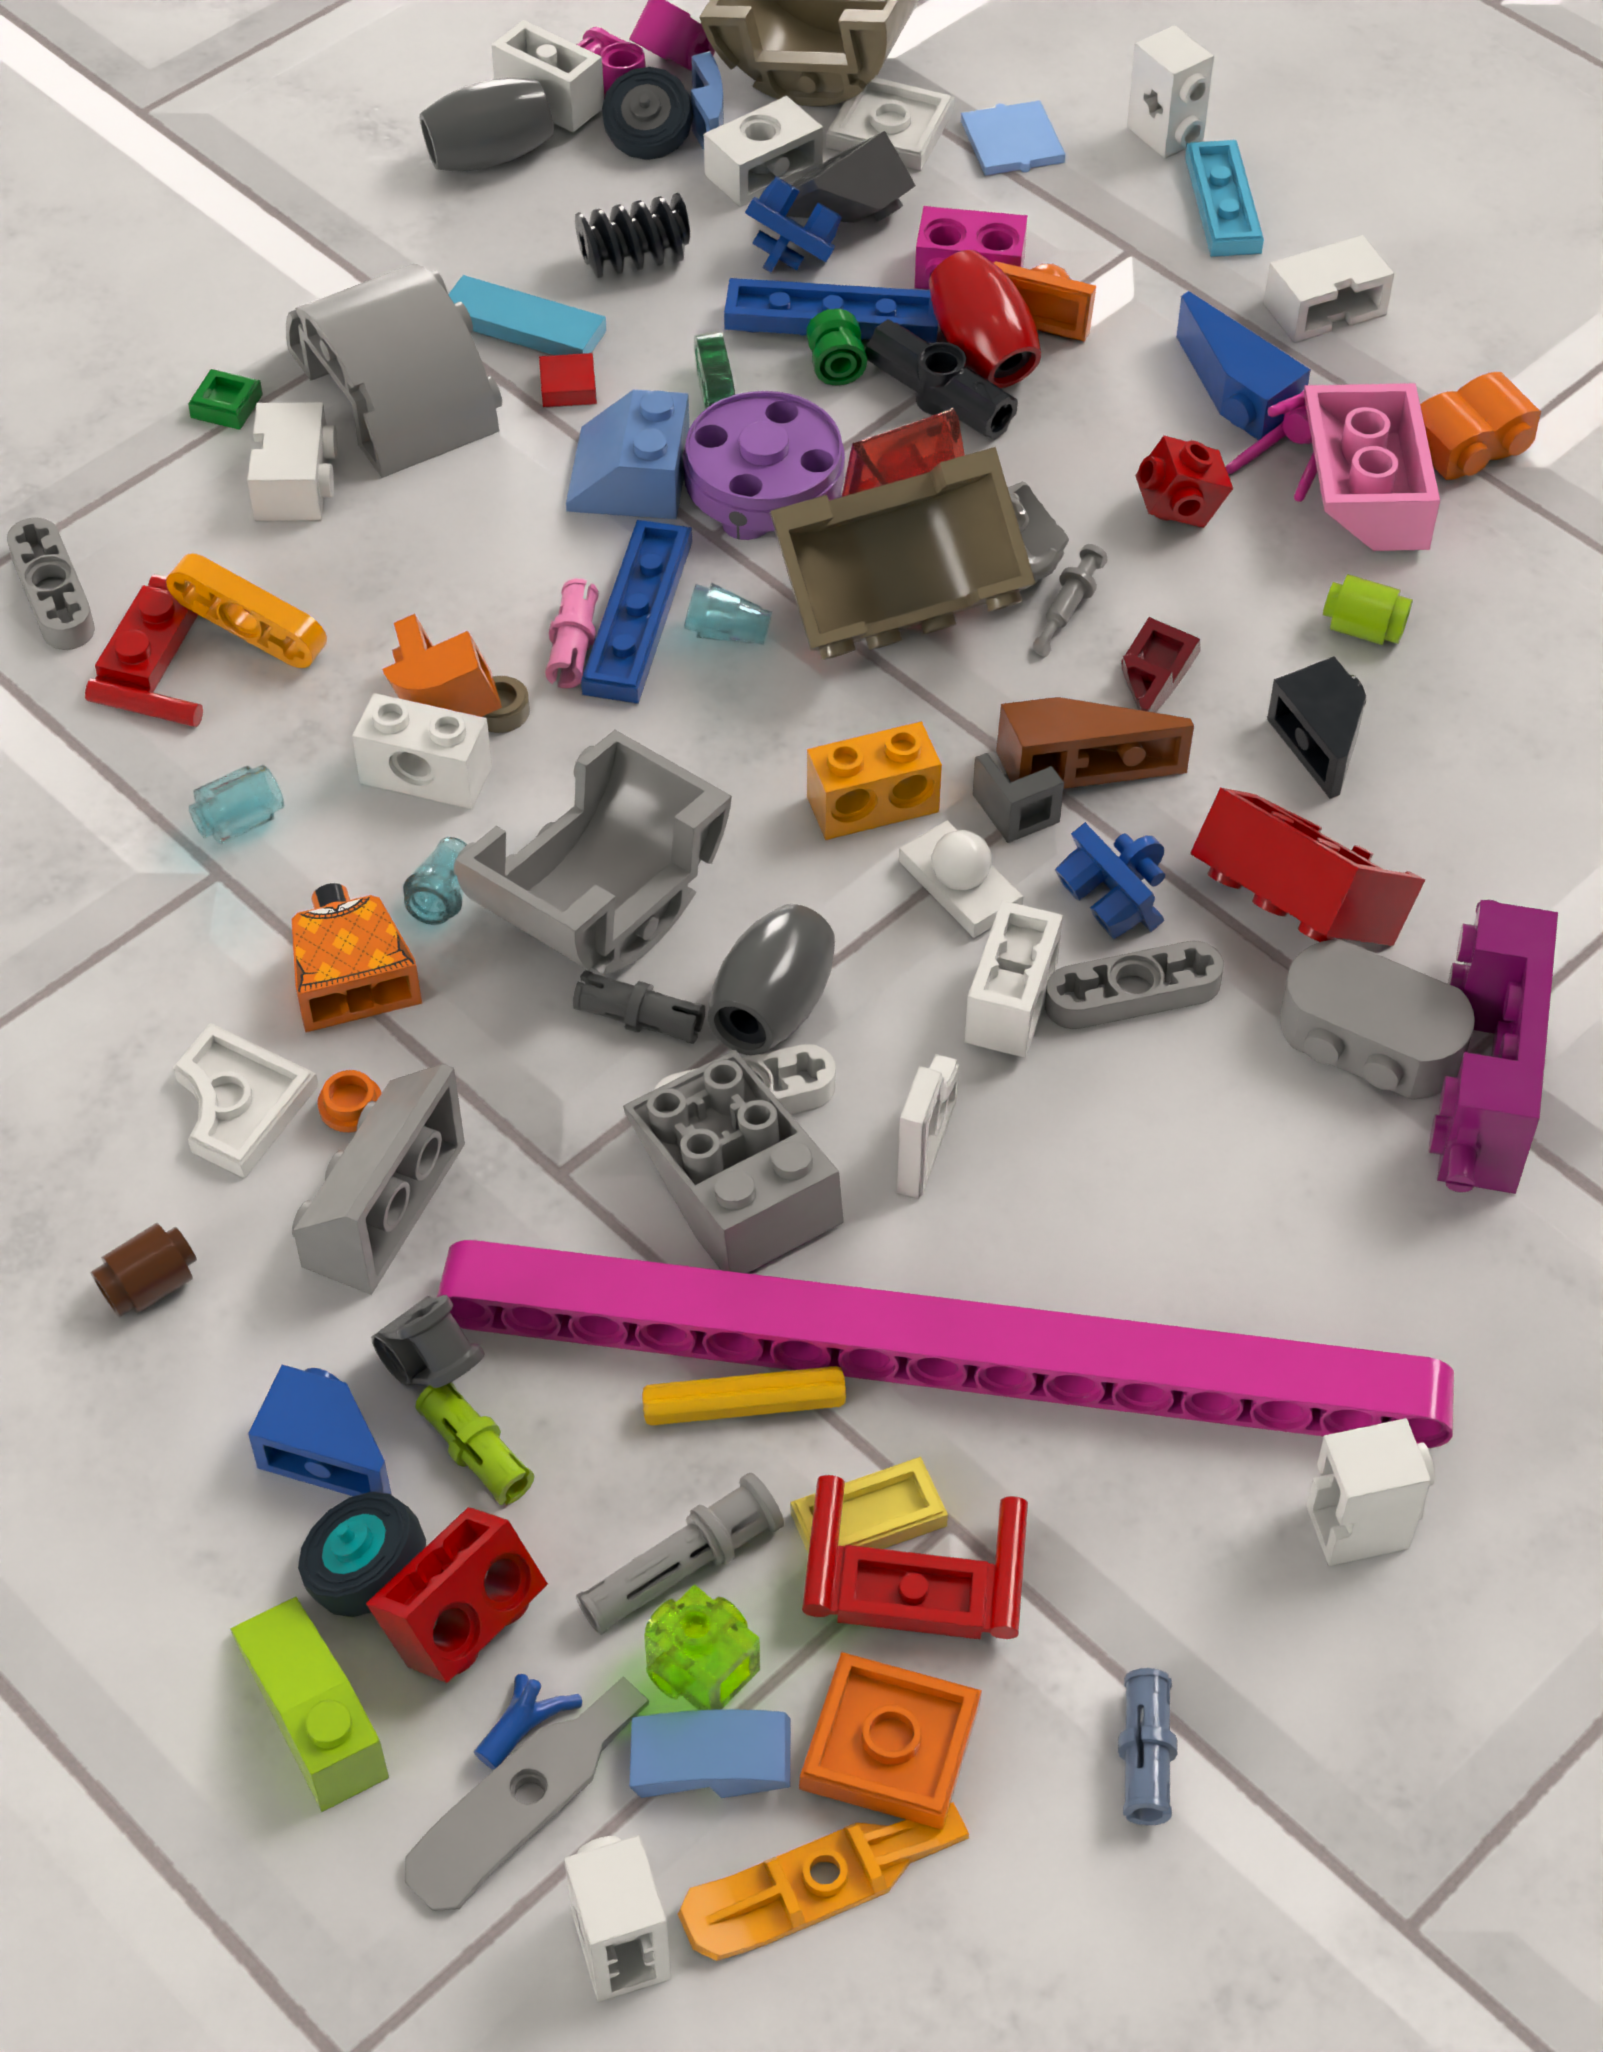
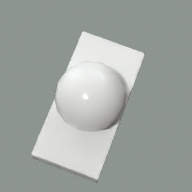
[899,820,1023,938]

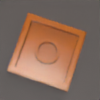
[799,1652,982,1830]

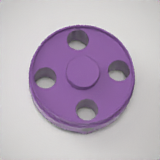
[683,391,845,540]

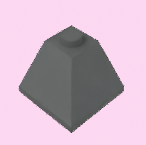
[786,131,916,223]

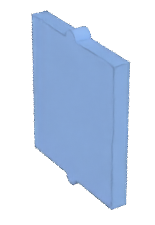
[961,100,1066,176]

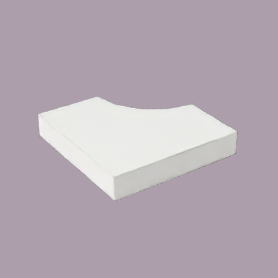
[173,1023,318,1179]
[897,1054,960,1199]

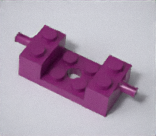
[1428,900,1558,1194]

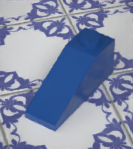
[1176,291,1311,440]

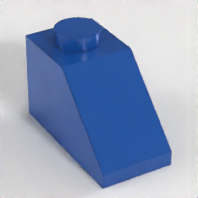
[248,1364,392,1496]

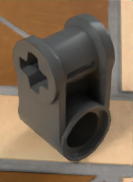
[371,1295,485,1388]

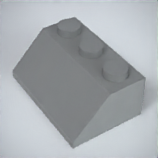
[292,1064,465,1295]

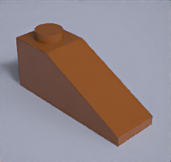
[996,697,1194,789]

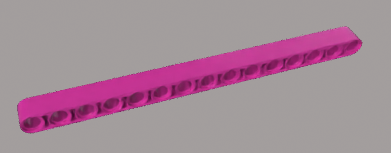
[437,1240,1454,1448]

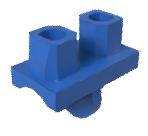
[745,176,842,273]
[1055,822,1165,939]

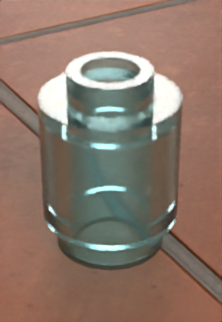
[188,764,285,844]

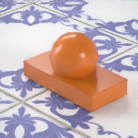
[994,261,1097,342]

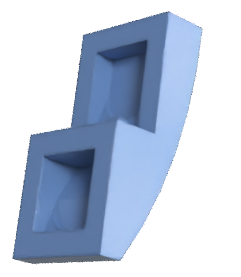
[691,51,724,150]
[629,1709,791,1798]

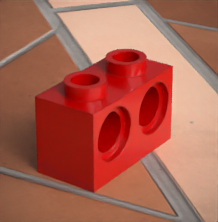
[366,1507,548,1683]

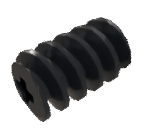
[575,193,690,278]

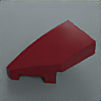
[1121,617,1201,713]

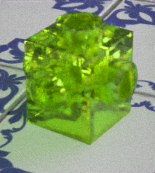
[644,1584,760,1710]

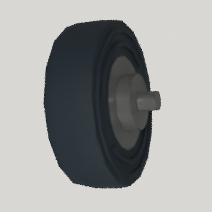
[602,67,693,160]

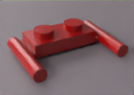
[85,574,250,727]
[802,1475,1028,1639]

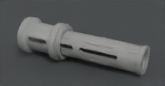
[576,1473,784,1635]

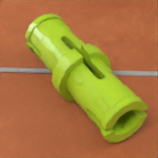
[415,1382,535,1505]

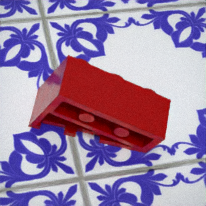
[1190,787,1426,946]

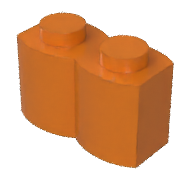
[1420,372,1541,480]

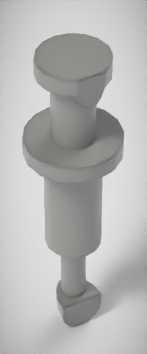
[1033,544,1108,657]

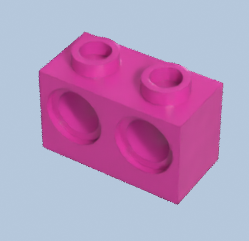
[914,206,1028,290]

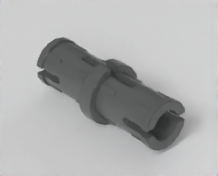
[573,970,705,1044]

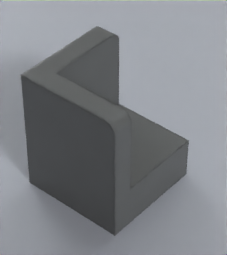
[972,753,1064,843]

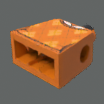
[292,883,422,1033]

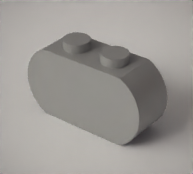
[1280,939,1475,1099]

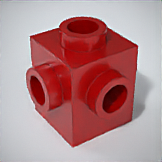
[1135,435,1234,528]

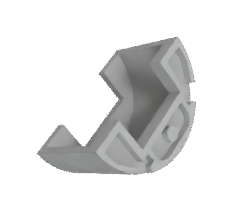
[286,264,502,478]
[454,730,732,974]

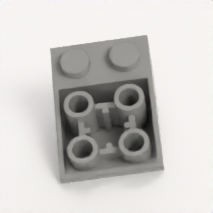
[623,1050,844,1273]

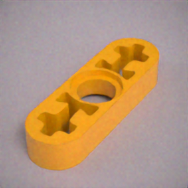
[166,554,327,668]

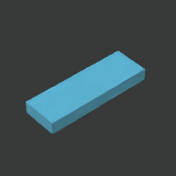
[1185,140,1264,257]
[448,275,607,355]

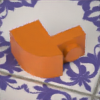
[382,613,502,717]

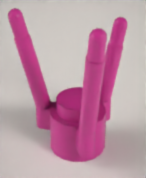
[1225,390,1317,502]

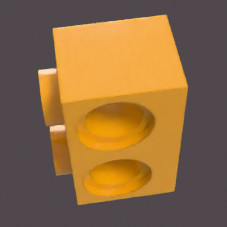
[807,721,942,840]

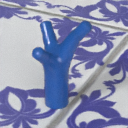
[473,1674,582,1770]

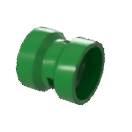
[807,308,867,386]

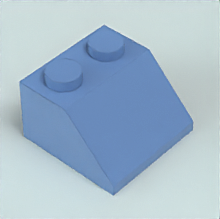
[566,389,690,519]

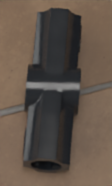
[865,319,1018,440]

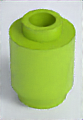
[1322,574,1413,645]

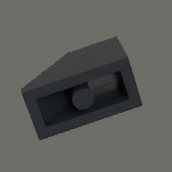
[1267,656,1366,799]

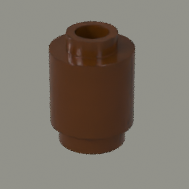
[90,1223,197,1317]

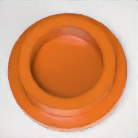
[318,1070,382,1132]

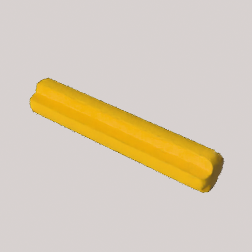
[642,1366,846,1426]

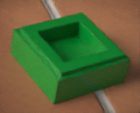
[188,369,263,430]

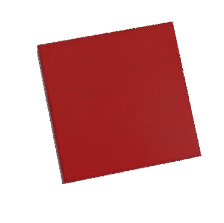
[539,353,597,407]

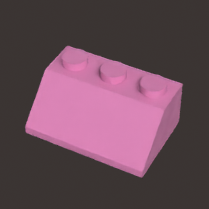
[1304,383,1440,551]

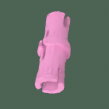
[545,579,599,688]

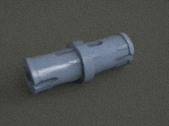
[1118,1668,1178,1825]

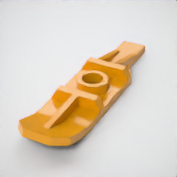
[677,1802,969,1961]

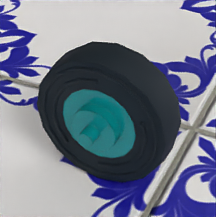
[298,1492,426,1617]

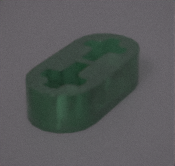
[694,332,735,409]

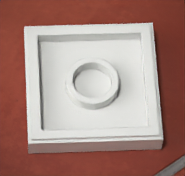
[826,78,955,171]

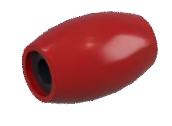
[929,250,1041,388]

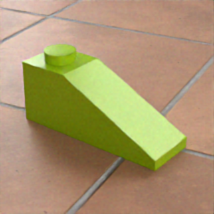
[230,1596,389,1812]

